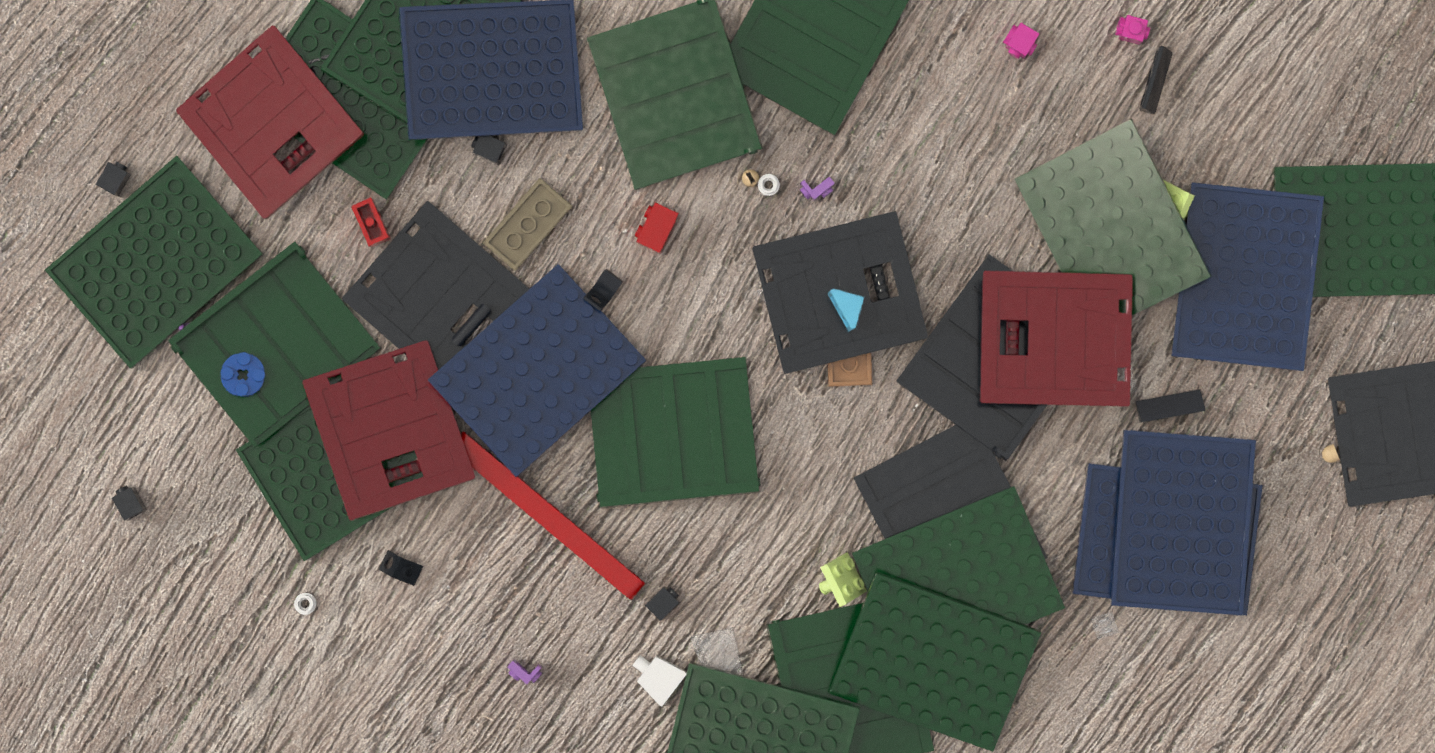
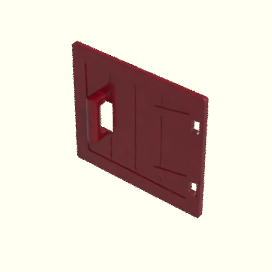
[176,25,364,219]
[980,271,1133,407]
[303,340,475,521]

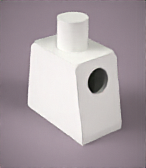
[632,655,687,707]

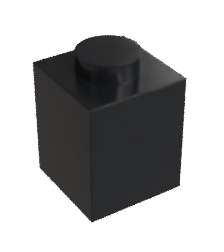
[471,136,507,165]
[95,161,131,197]
[112,485,147,521]
[645,586,679,621]

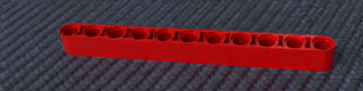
[461,431,646,600]

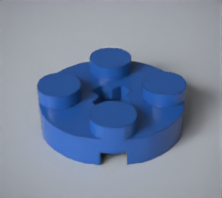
[220,352,265,397]

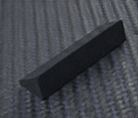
[1139,46,1173,114]
[1135,389,1206,423]

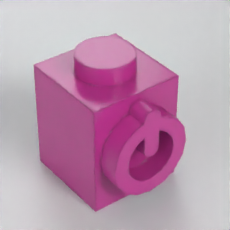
[1115,15,1150,45]
[1003,23,1039,59]

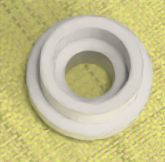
[758,174,780,196]
[294,593,317,615]

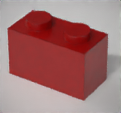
[351,197,391,248]
[634,202,679,254]

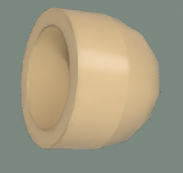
[742,169,759,187]
[1322,444,1340,463]

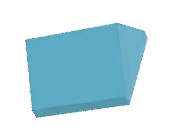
[828,289,864,332]

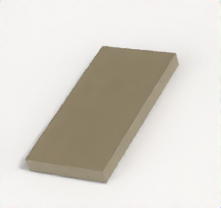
[483,178,573,272]

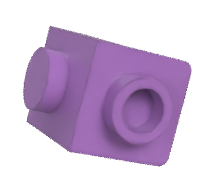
[800,177,835,201]
[507,659,542,684]

